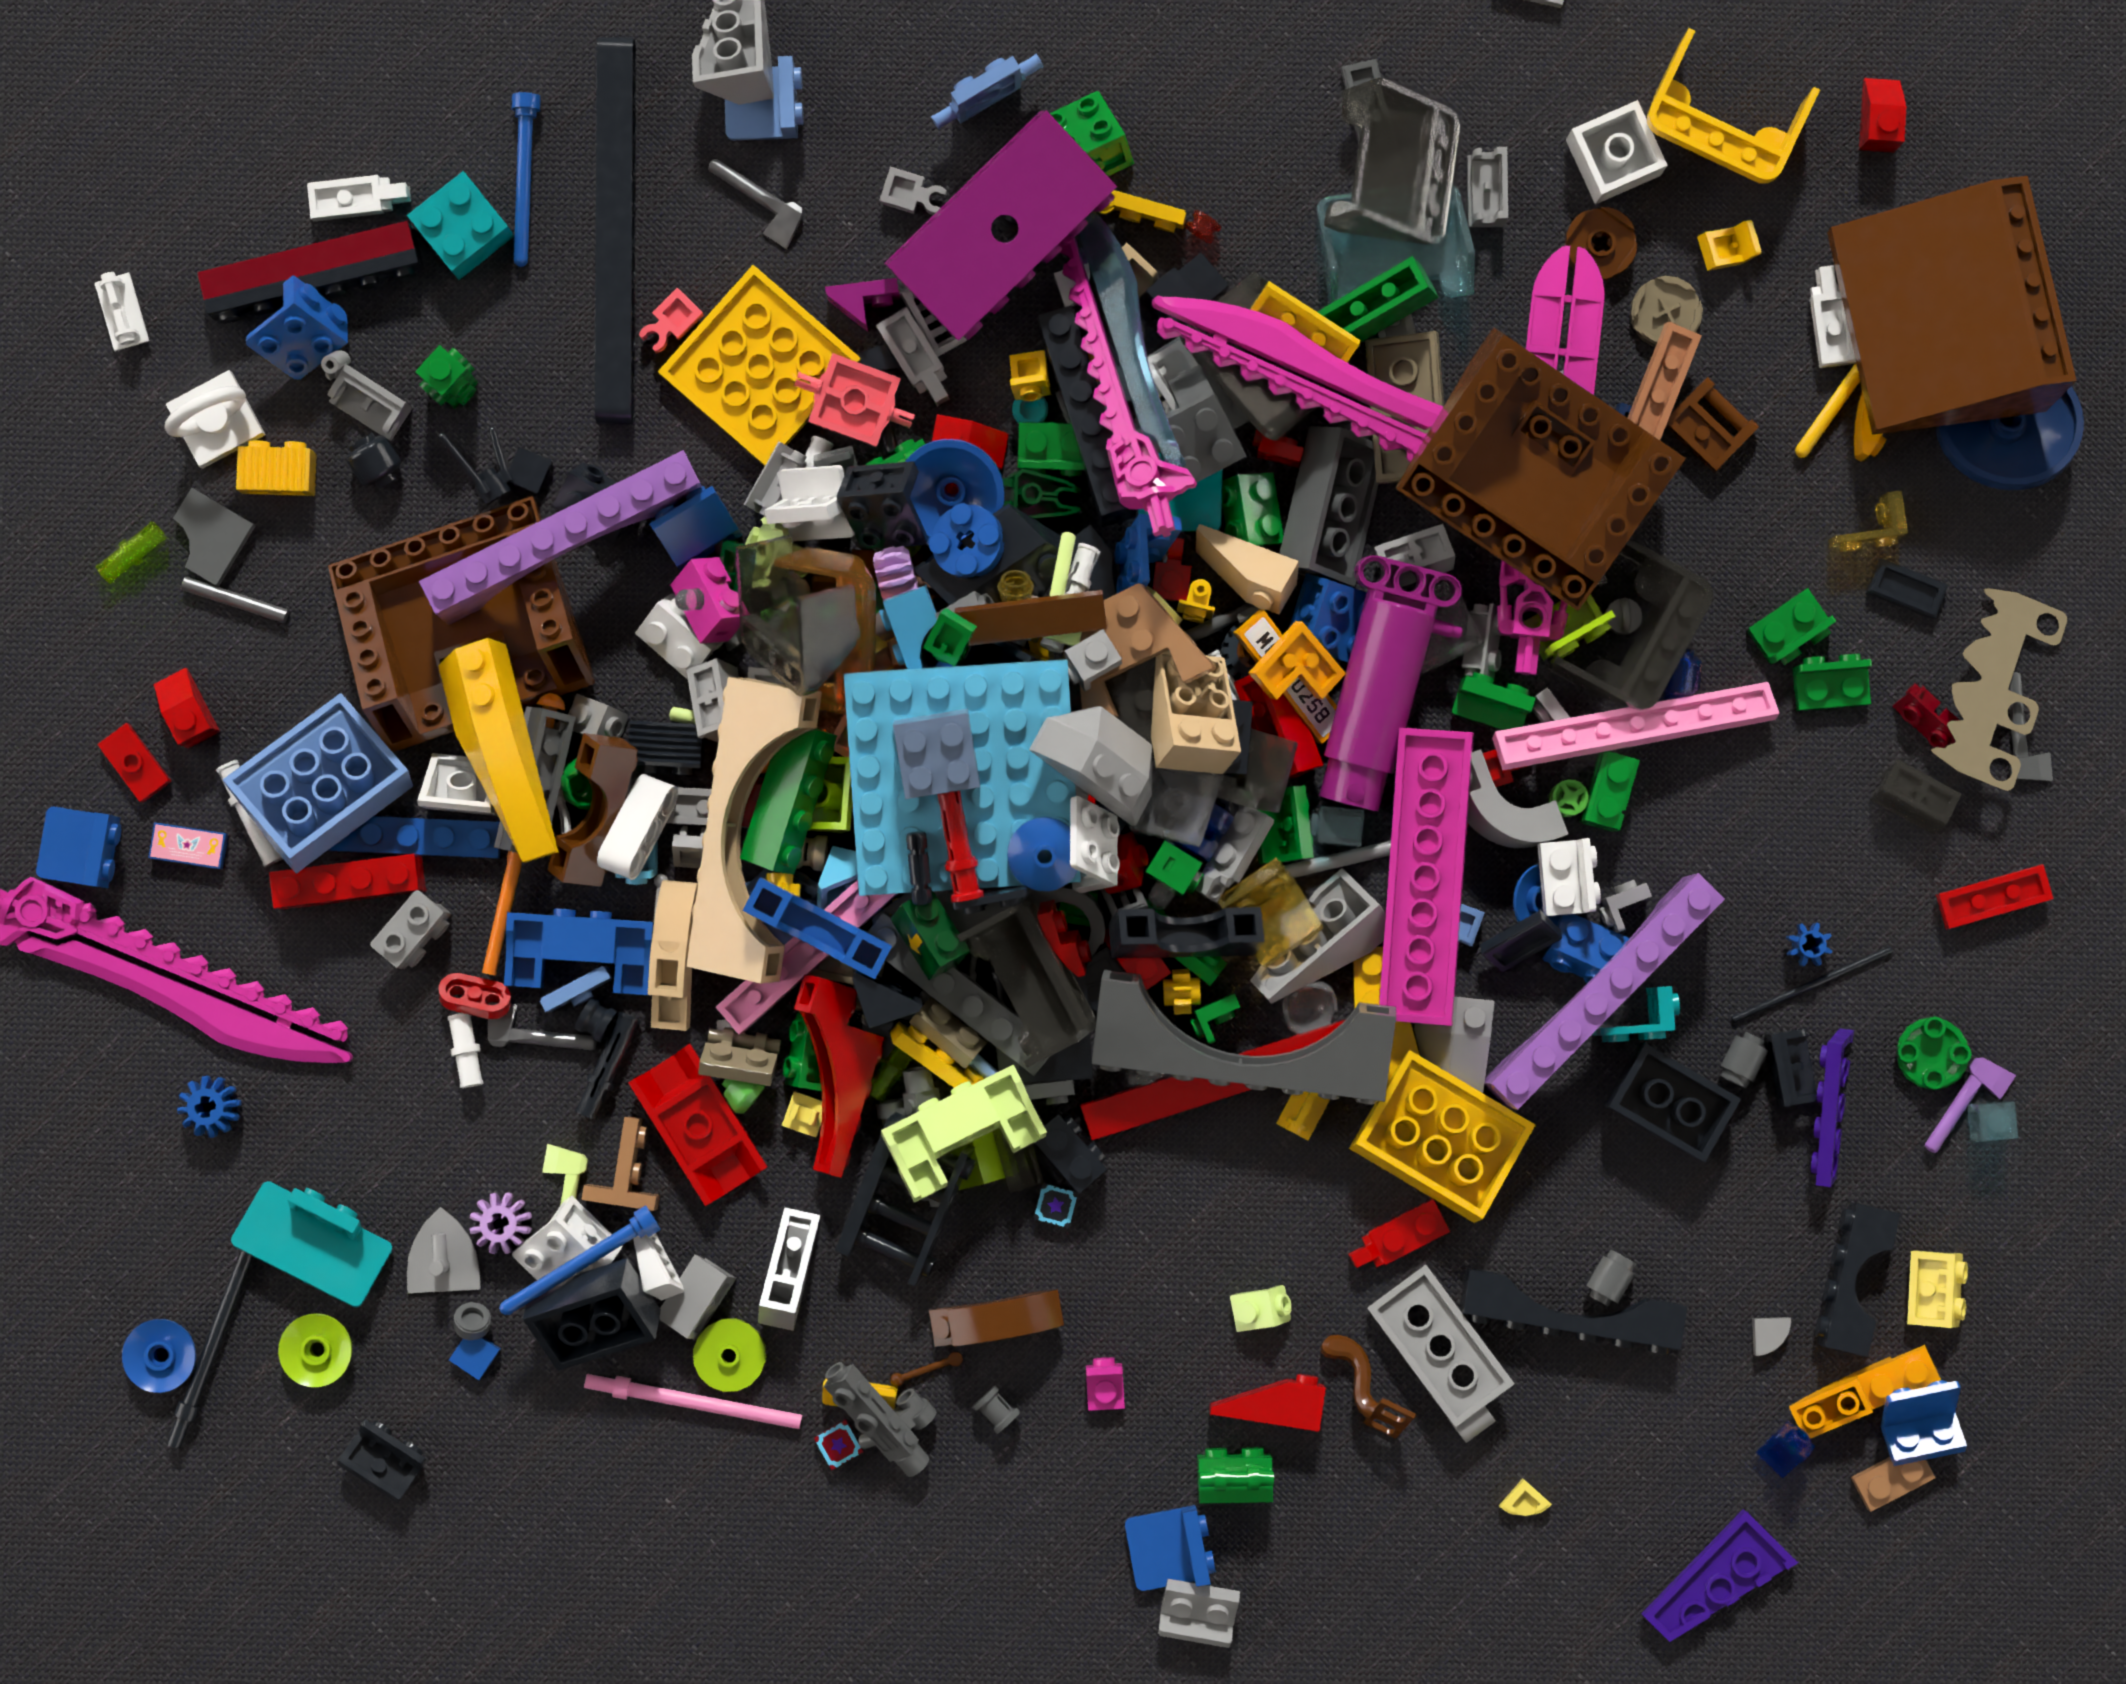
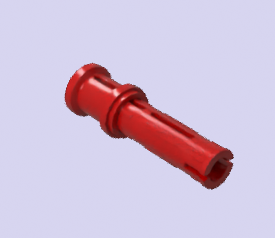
[937,790,984,902]

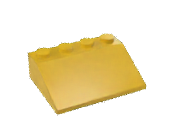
[1349,1050,1535,1223]

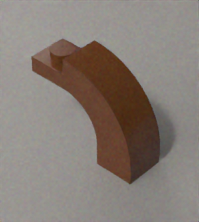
[929,1289,1064,1347]

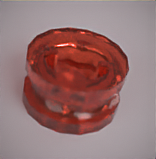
[1185,210,1222,244]

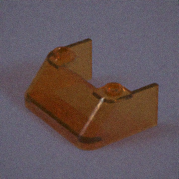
[775,547,876,715]

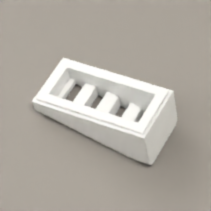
[633,1233,684,1300]

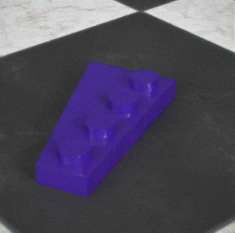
[1811,1028,1854,1187]
[1641,1509,1798,1642]

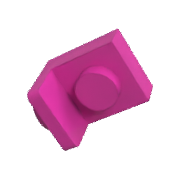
[1086,1357,1125,1411]

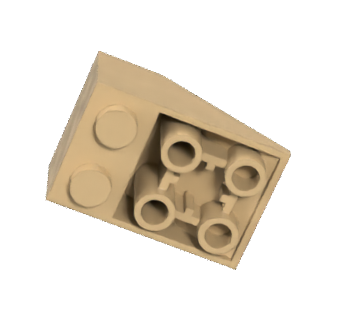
[1151,651,1241,774]

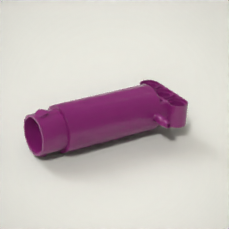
[1319,555,1463,811]

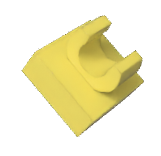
[782,1091,822,1138]

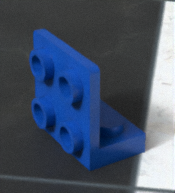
[1114,514,1182,593]
[1288,574,1367,663]
[1880,1380,1967,1466]

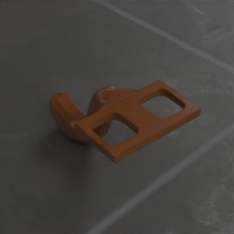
[1320,1335,1416,1439]

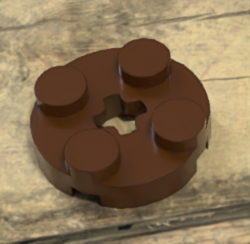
[1565,207,1637,282]

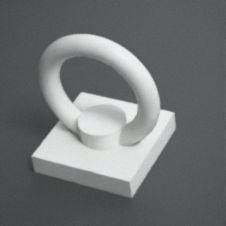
[164,370,266,469]

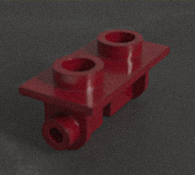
[1892,683,1960,748]

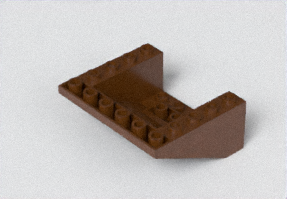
[1827,176,2077,435]
[1396,327,1686,611]
[328,496,596,752]

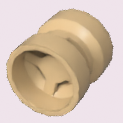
[796,835,829,871]

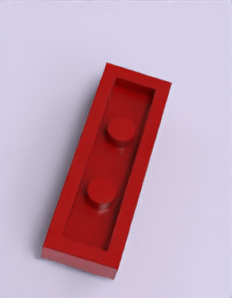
[1936,864,2054,929]

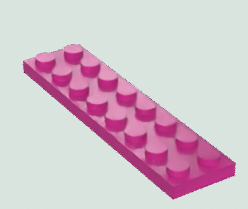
[1379,728,1474,1026]

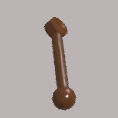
[890,1351,963,1387]

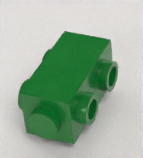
[415,345,478,409]

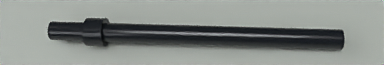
[167,1250,254,1448]

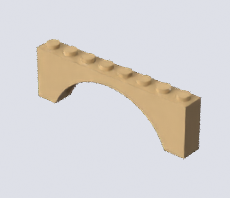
[686,677,822,984]

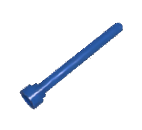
[511,92,541,267]
[499,1205,661,1315]

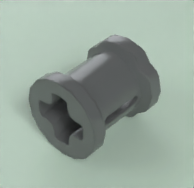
[972,1385,1021,1434]

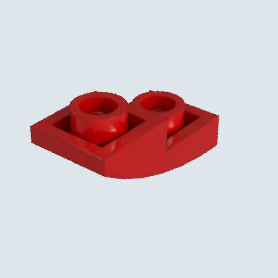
[1037,900,1092,977]

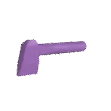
[1925,1058,2016,1153]

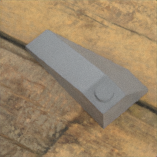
[692,0,774,105]
[1414,997,1494,1093]

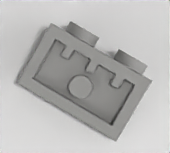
[1158,1579,1240,1648]

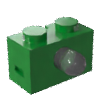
[1144,841,1204,910]

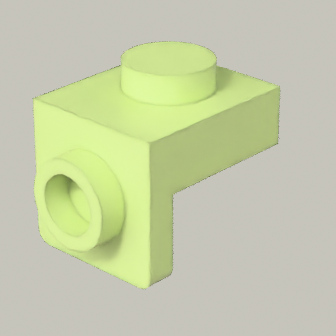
[1230,1285,1291,1332]

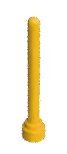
[1795,363,1860,458]

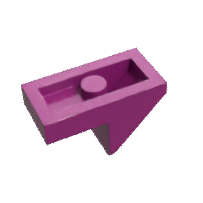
[825,278,900,331]

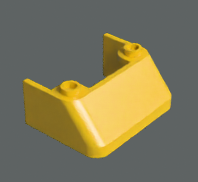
[1647,28,1820,183]

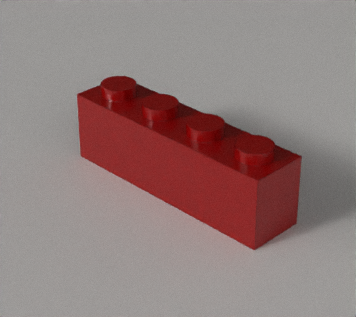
[269,854,426,910]

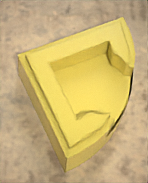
[1499,1478,1552,1516]

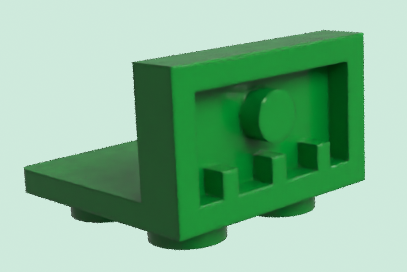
[1050,91,1134,176]

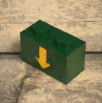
[891,891,970,980]

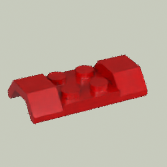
[628,1043,768,1206]

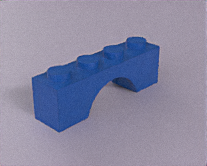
[742,877,892,979]

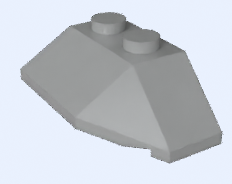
[1029,706,1152,826]

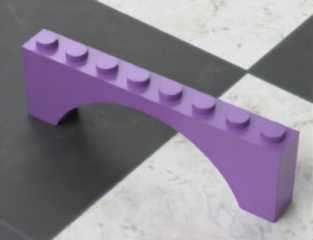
[419,450,702,625]
[1484,873,1725,1110]

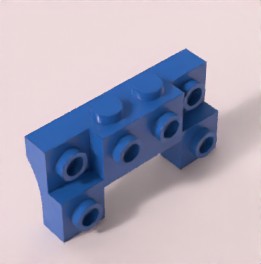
[504,909,654,995]

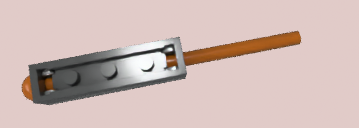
[482,693,576,976]

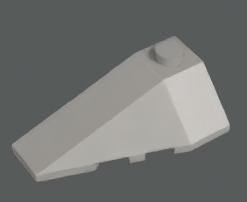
[1250,868,1386,1004]

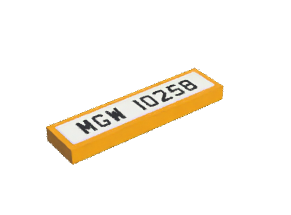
[1233,609,1337,744]

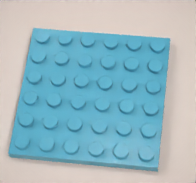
[844,659,1081,896]

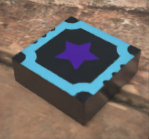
[1034,1183,1078,1228]

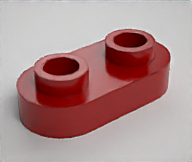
[438,973,511,1019]

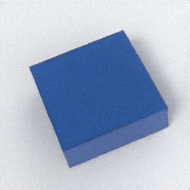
[449,1337,501,1380]

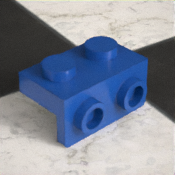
[1542,914,1630,983]

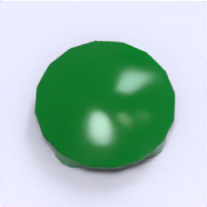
[1896,1017,1972,1090]

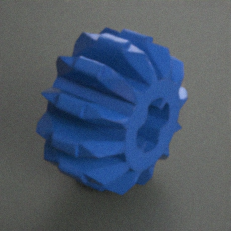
[177,1076,242,1138]

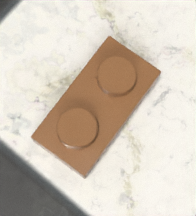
[1851,1457,1935,1512]

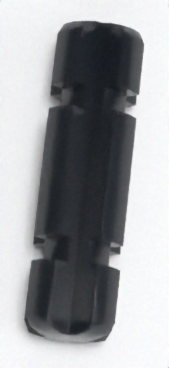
[906,831,933,905]

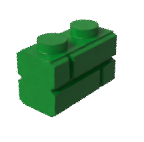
[1579,751,1640,832]

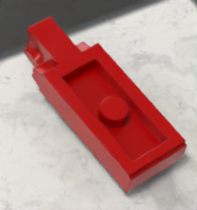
[1349,1199,1450,1268]

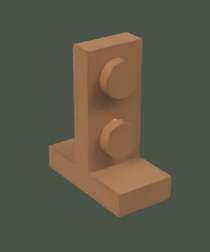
[582,1116,660,1211]

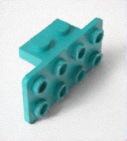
[231,1182,392,1308]

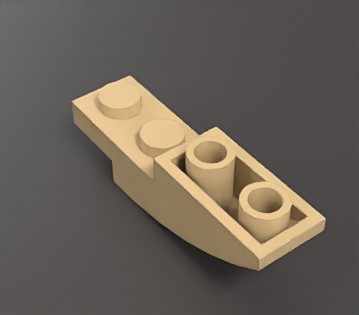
[648,880,698,1031]

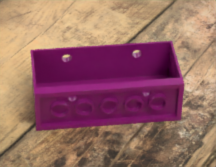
[884,110,1117,341]

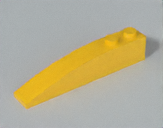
[438,638,558,863]

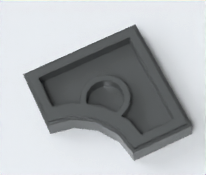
[173,488,256,587]

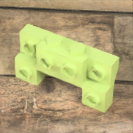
[881,1065,1047,1203]

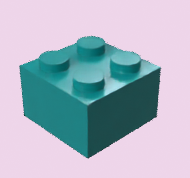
[407,171,514,280]

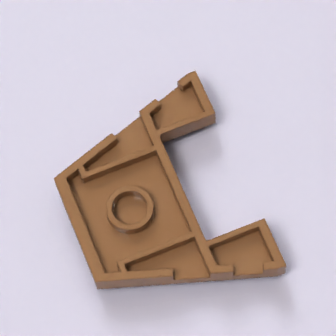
[1080,583,1216,718]

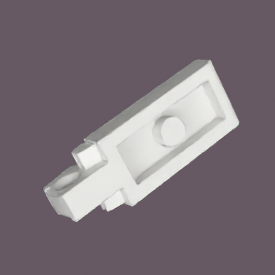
[307,175,411,222]
[1810,265,1856,368]

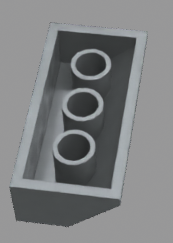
[1279,426,1379,587]

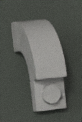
[1467,750,1568,848]

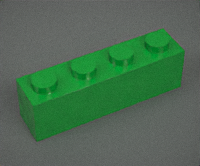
[1317,256,1439,343]
[740,728,837,875]

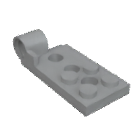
[1367,1265,1515,1443]

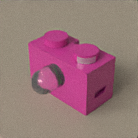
[670,557,749,644]

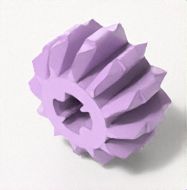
[873,546,919,601]
[470,1193,532,1254]

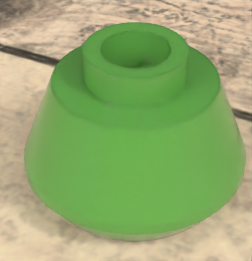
[721,1079,766,1114]

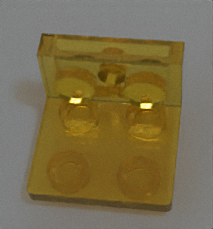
[1218,858,1323,967]

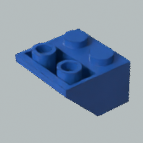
[650,486,742,572]

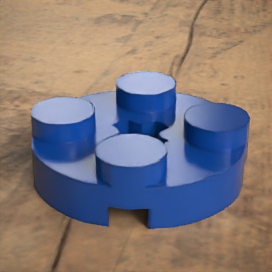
[929,503,1004,579]

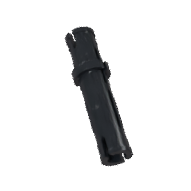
[575,1011,641,1120]

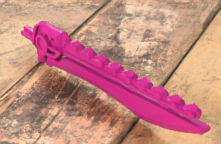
[1152,295,1443,463]
[0,877,353,1063]

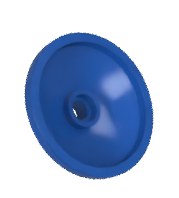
[905,439,1005,544]

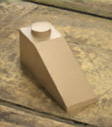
[1196,524,1299,615]

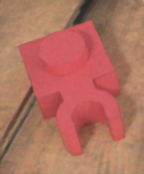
[639,288,704,354]

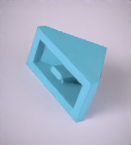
[817,846,858,910]

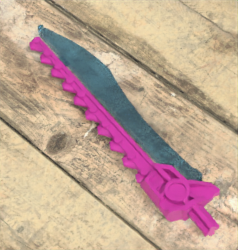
[1059,210,1197,537]

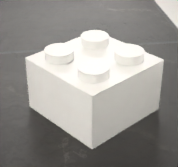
[1566,100,1668,204]

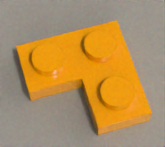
[1248,621,1346,699]

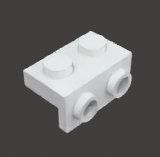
[635,594,724,680]

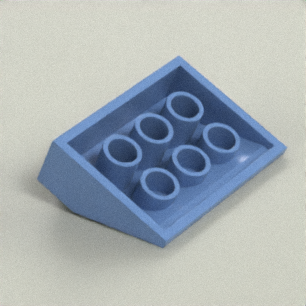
[223,693,413,874]

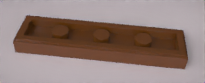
[955,590,1107,646]

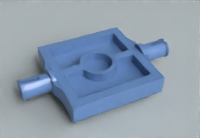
[931,54,1044,130]

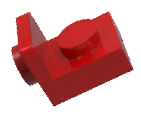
[1253,417,1304,468]

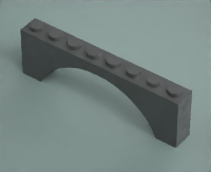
[1092,970,1396,1104]

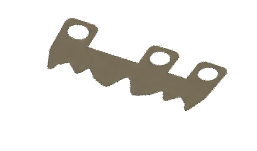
[1931,588,2067,791]

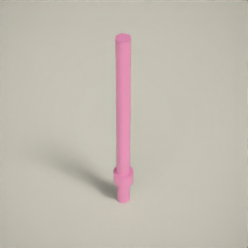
[584,1374,802,1429]

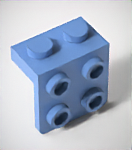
[725,56,804,141]

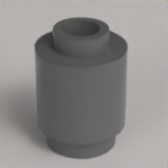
[1720,1032,1769,1089]
[1586,1249,1636,1306]

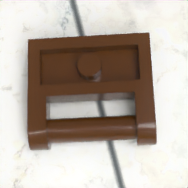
[1666,377,1759,473]

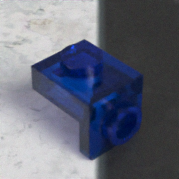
[1756,1420,1815,1478]

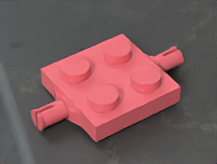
[794,353,915,447]

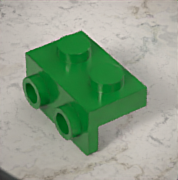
[1222,472,1284,547]
[1451,672,1536,730]
[1251,785,1314,864]

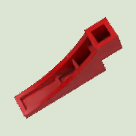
[794,974,884,1178]

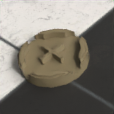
[1629,276,1703,347]

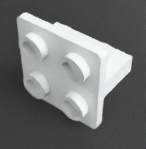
[764,465,855,541]
[1537,838,1601,916]

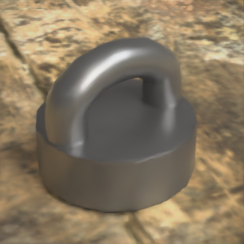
[1605,598,1642,635]

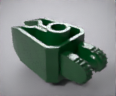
[1002,469,1081,521]

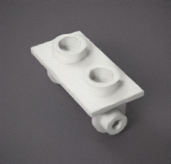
[95,272,149,351]

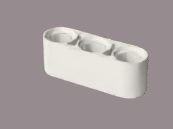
[597,774,678,880]

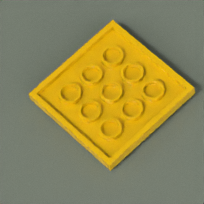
[658,265,861,466]

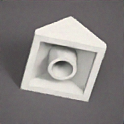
[418,753,498,816]

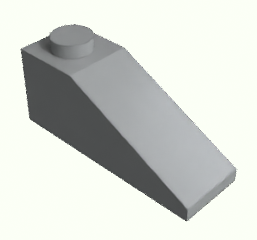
[758,1208,820,1331]

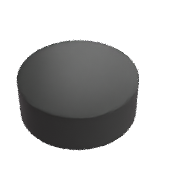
[453,1302,491,1340]

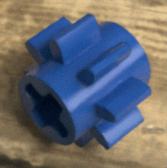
[1786,923,1832,966]

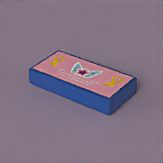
[148,822,229,870]

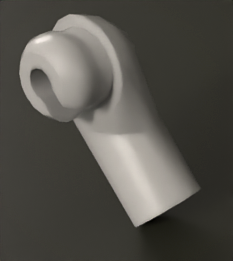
[321,350,351,380]

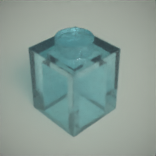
[1310,806,1364,848]
[1967,1101,2018,1141]

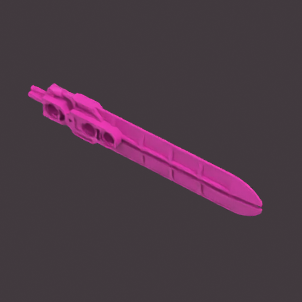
[1497,246,1604,675]

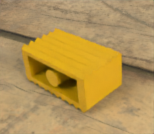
[236,440,317,496]

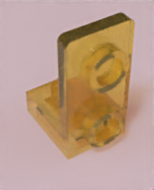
[1828,490,1908,552]

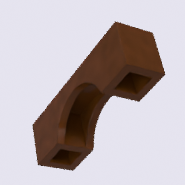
[547,733,638,886]

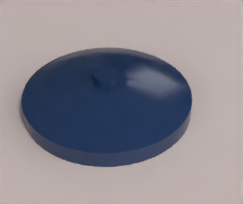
[1935,386,2084,490]

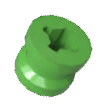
[1549,779,1588,817]

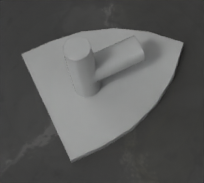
[407,1207,481,1293]

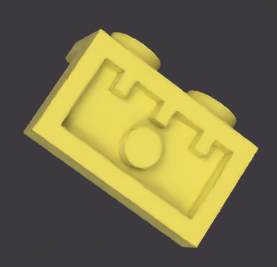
[1907,1250,1968,1328]

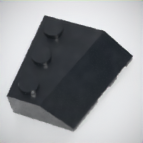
[914,503,1074,605]

